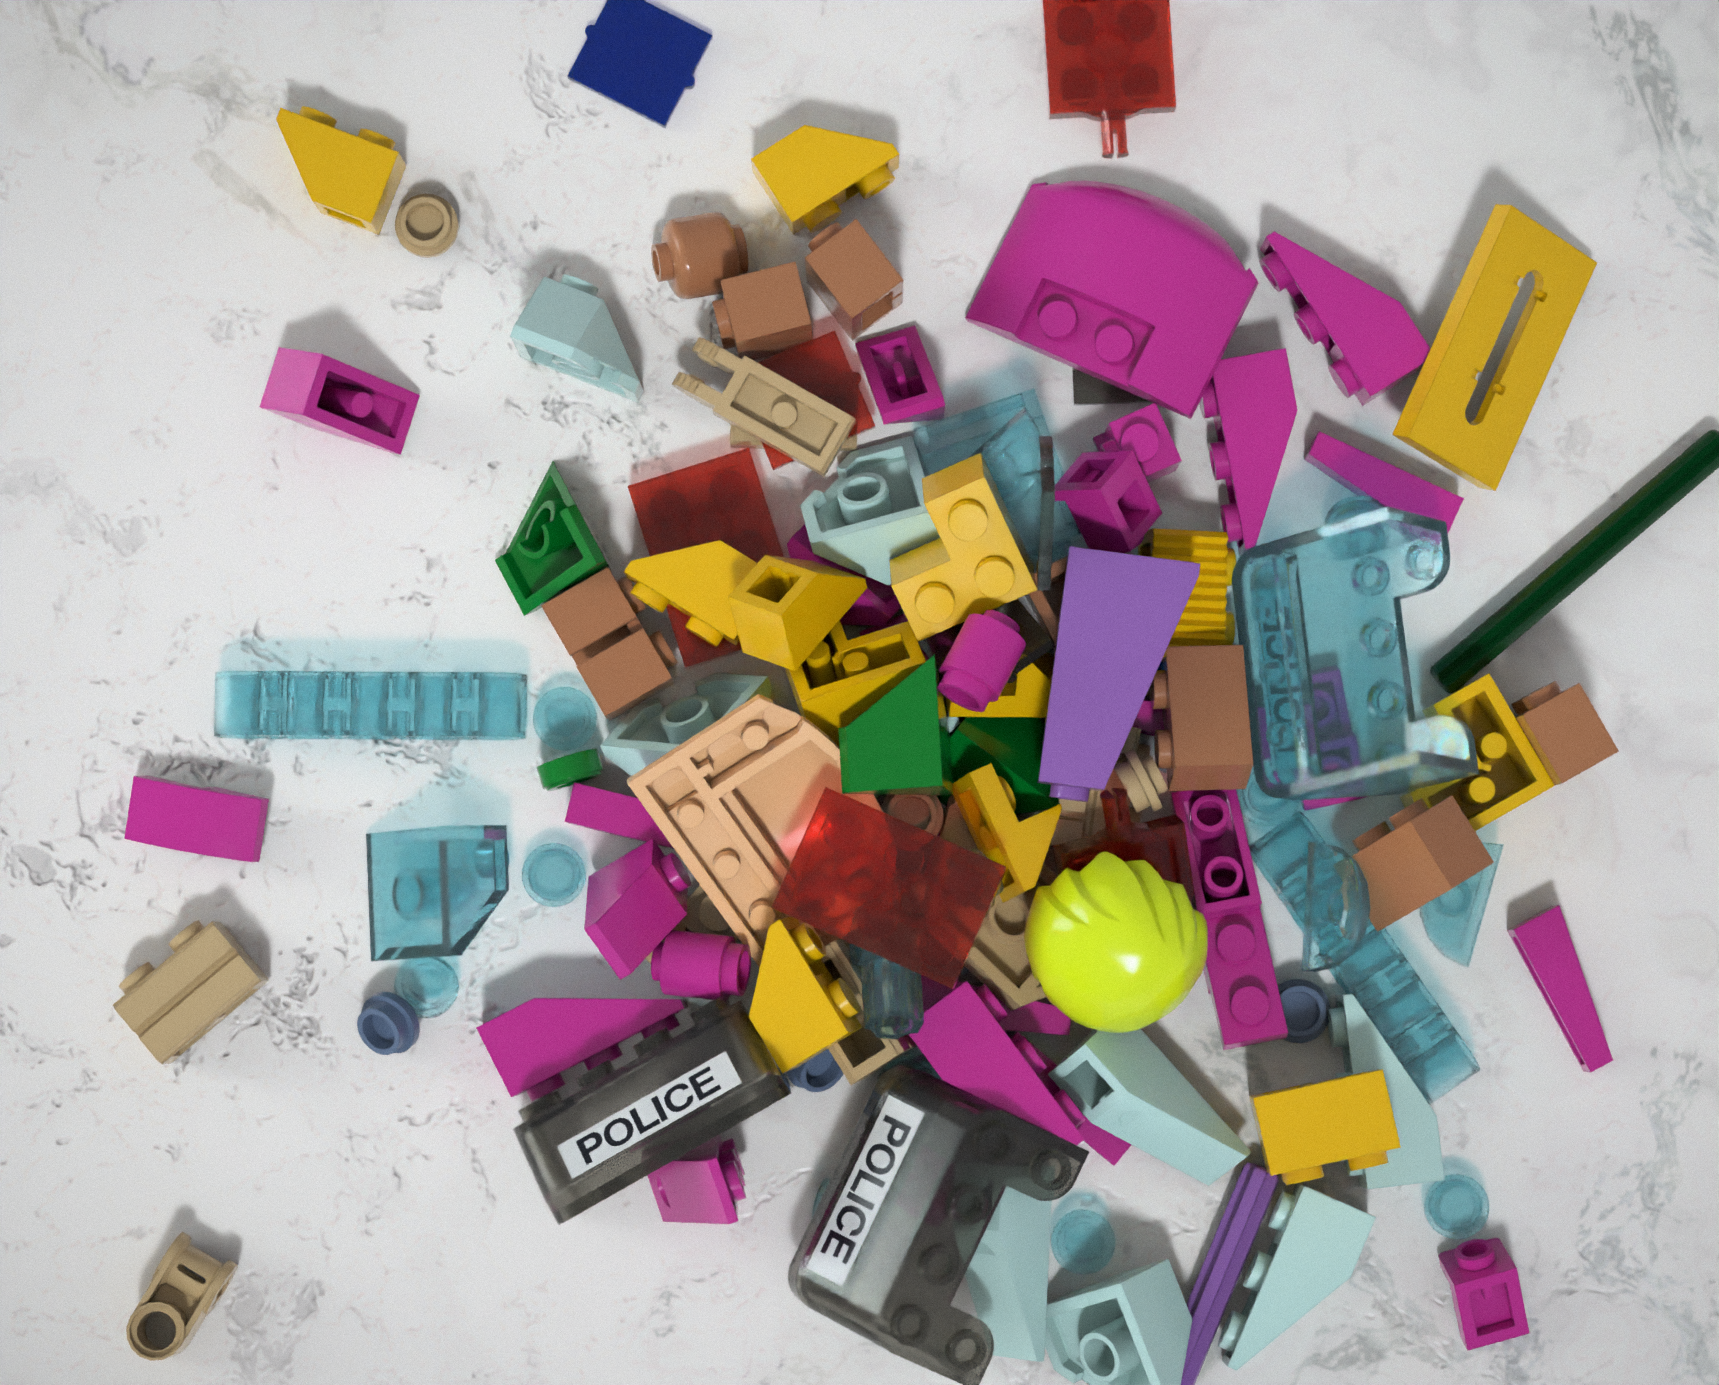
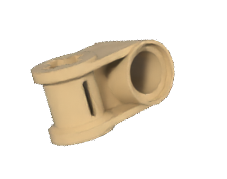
[126,1232,238,1361]

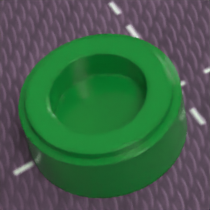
[536,748,604,791]

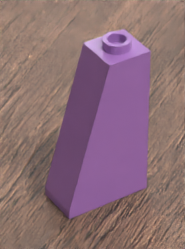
[1037,546,1200,802]

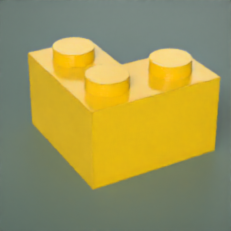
[889,453,1037,642]
[785,620,926,746]
[1399,673,1555,831]
[1249,1069,1401,1185]

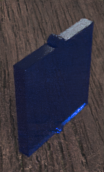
[567,0,713,128]

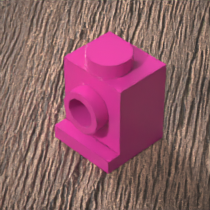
[1092,403,1182,483]
[1050,450,1162,553]

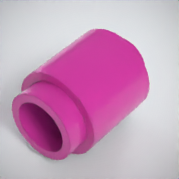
[938,610,1026,712]
[651,930,751,1001]

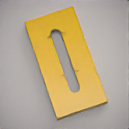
[1392,204,1597,491]

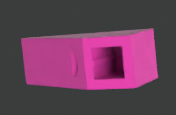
[1259,231,1430,406]
[1199,348,1298,556]
[904,981,1086,1145]
[476,998,688,1102]
[642,1125,746,1224]

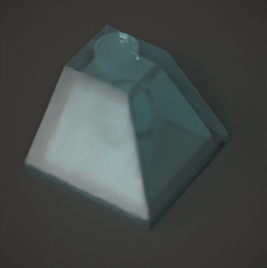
[366,825,509,961]

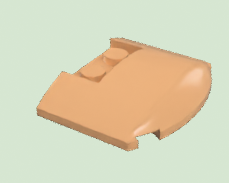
[627,694,901,968]

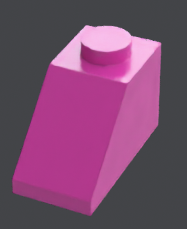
[259,347,420,455]
[584,839,691,980]

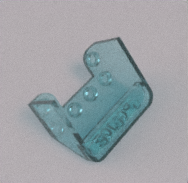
[1232,506,1479,801]

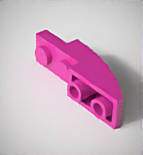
[1171,789,1288,1050]

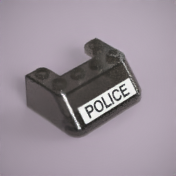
[513,995,794,1225]
[788,1065,1089,1385]

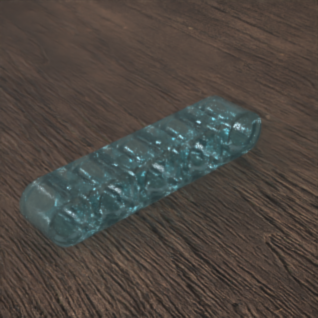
[214,671,527,740]
[1249,811,1480,1105]

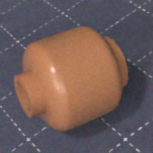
[651,212,749,299]

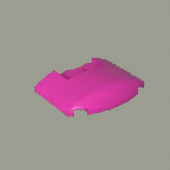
[965,180,1259,419]

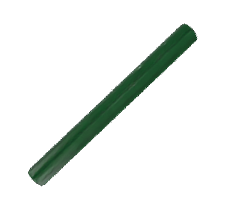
[1430,429,1719,693]

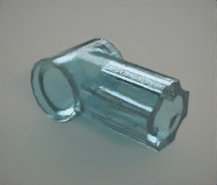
[850,907,928,1039]

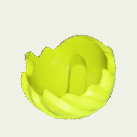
[1024,851,1208,1033]

